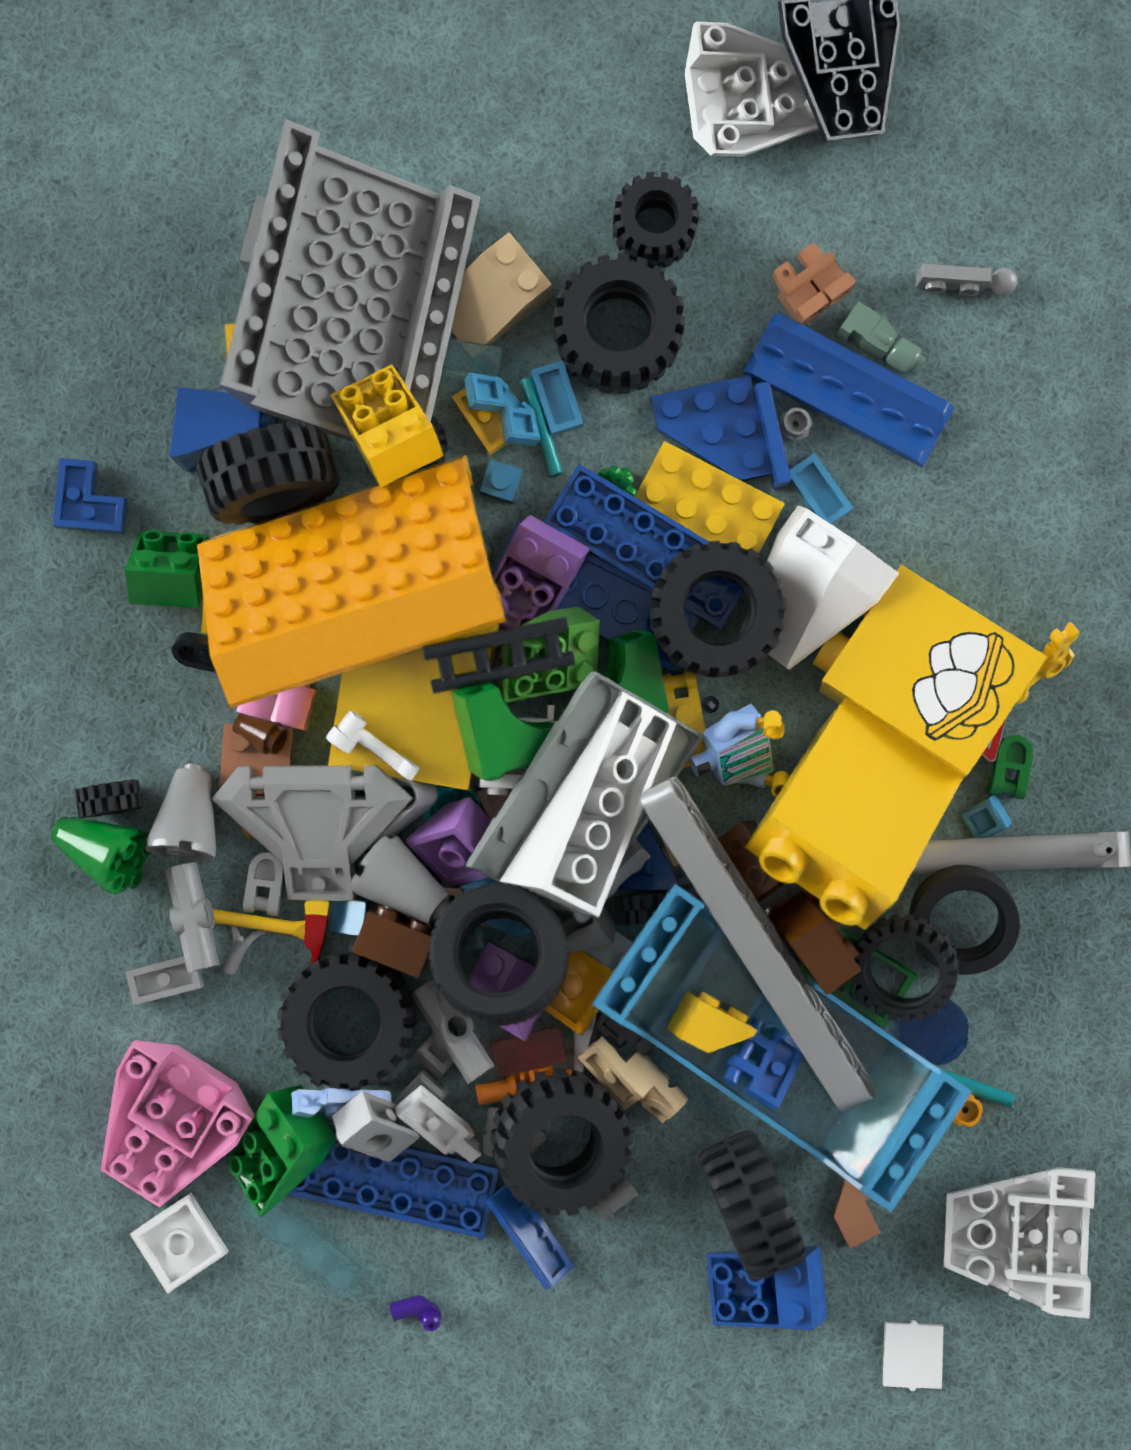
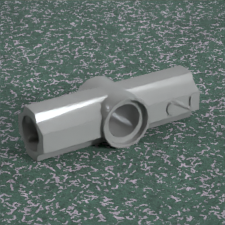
[165,862,220,972]
[411,979,495,1084]

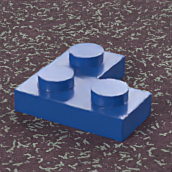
[52,458,128,534]

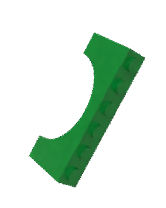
[451,628,669,781]

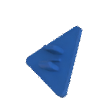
[618,824,680,891]

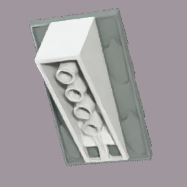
[465,672,704,917]

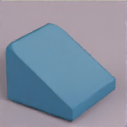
[960,794,1012,838]
[330,899,369,936]

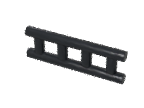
[423,617,575,694]

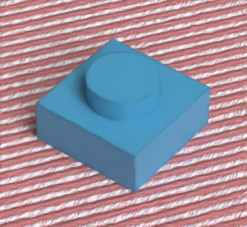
[480,460,523,504]

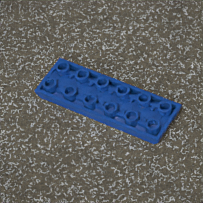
[743,313,954,468]
[544,464,744,630]
[288,1129,499,1239]

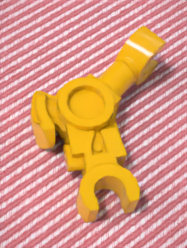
[1016,622,1080,705]

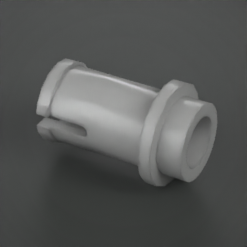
[595,1177,639,1221]

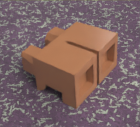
[772,243,856,326]

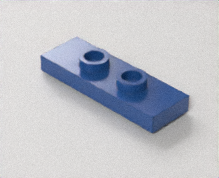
[485,1184,575,1290]

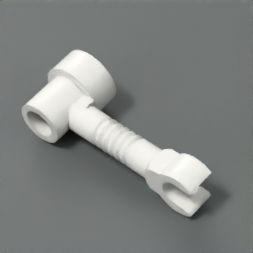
[326,710,420,781]

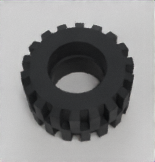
[612,171,699,269]

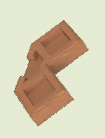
[832,1153,881,1249]

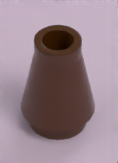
[232,713,287,755]

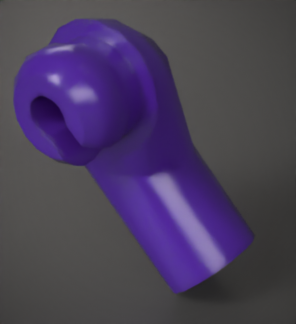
[390,1295,442,1331]

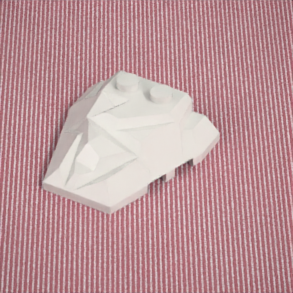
[943,1167,1095,1319]

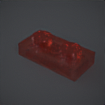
[491,1025,567,1078]

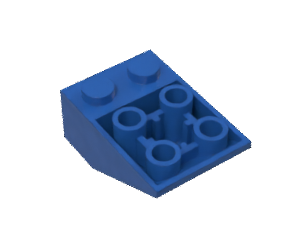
[707,1246,827,1330]

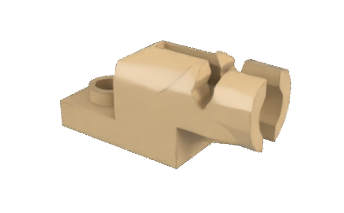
[578,1036,689,1124]

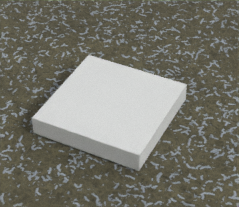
[130,1193,229,1294]

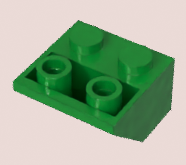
[124,530,209,608]

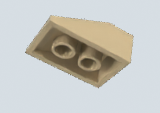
[451,232,552,358]

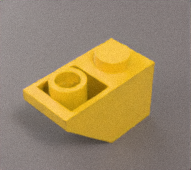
[667,990,757,1053]

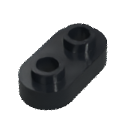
[172,632,216,673]

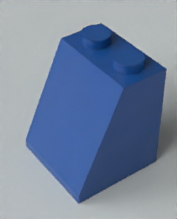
[169,387,277,472]

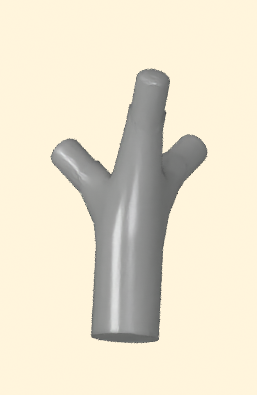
[223,926,266,975]

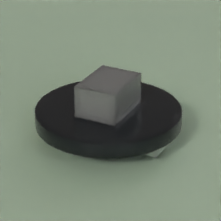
[702,696,719,713]

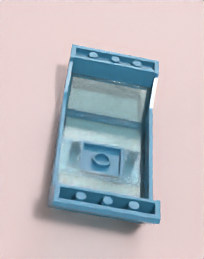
[592,884,972,1212]

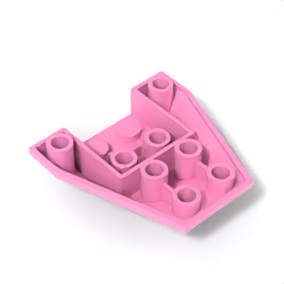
[101,1040,255,1207]

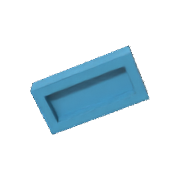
[531,360,583,436]
[790,453,853,524]

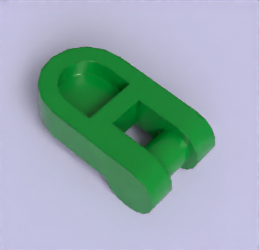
[988,735,1033,800]

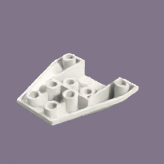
[685,21,819,157]
[739,506,899,670]

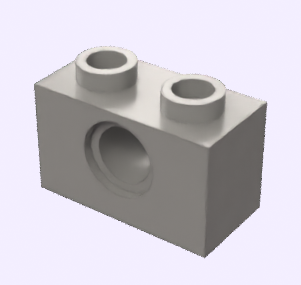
[332,1091,419,1162]

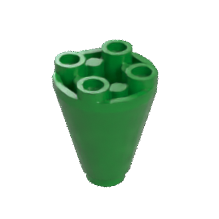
[51,816,151,895]

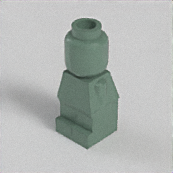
[836,301,927,375]

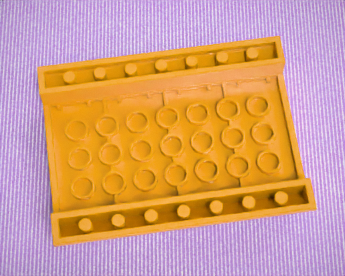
[197,455,506,708]

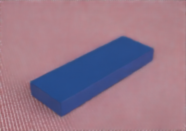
[753,381,791,490]

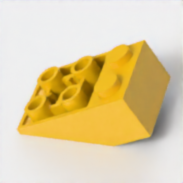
[330,364,444,487]

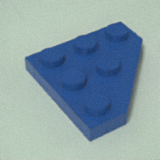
[650,375,773,482]

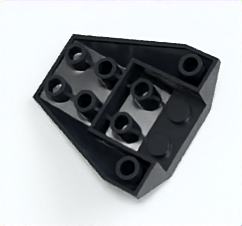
[778,0,900,142]

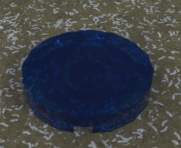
[898,999,969,1065]

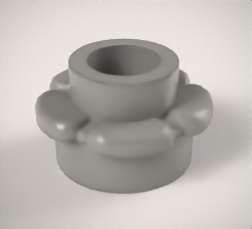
[779,407,813,440]

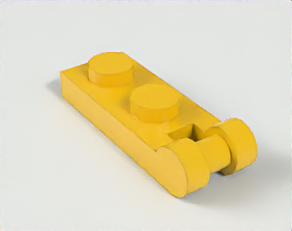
[662,670,706,768]

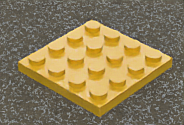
[603,441,785,561]

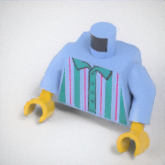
[689,704,790,797]

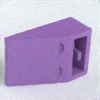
[493,515,590,629]

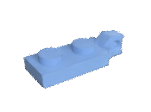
[292,1088,391,1117]

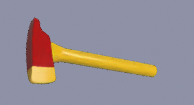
[213,900,330,964]

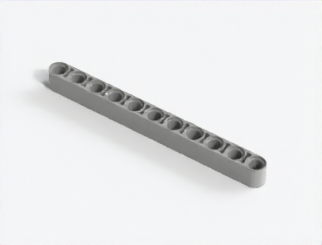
[641,776,876,1112]

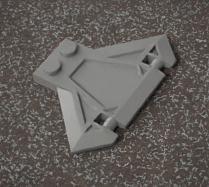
[211,765,413,901]

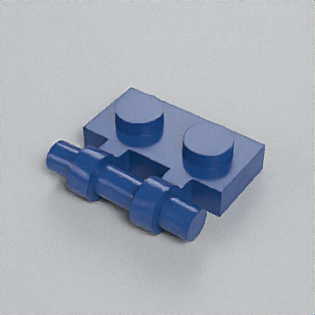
[723,1018,803,1111]

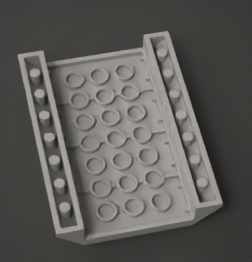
[220,119,480,442]

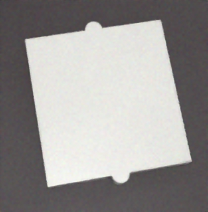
[883,1320,944,1391]

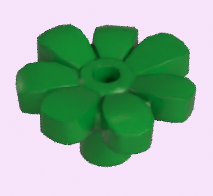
[597,466,637,497]

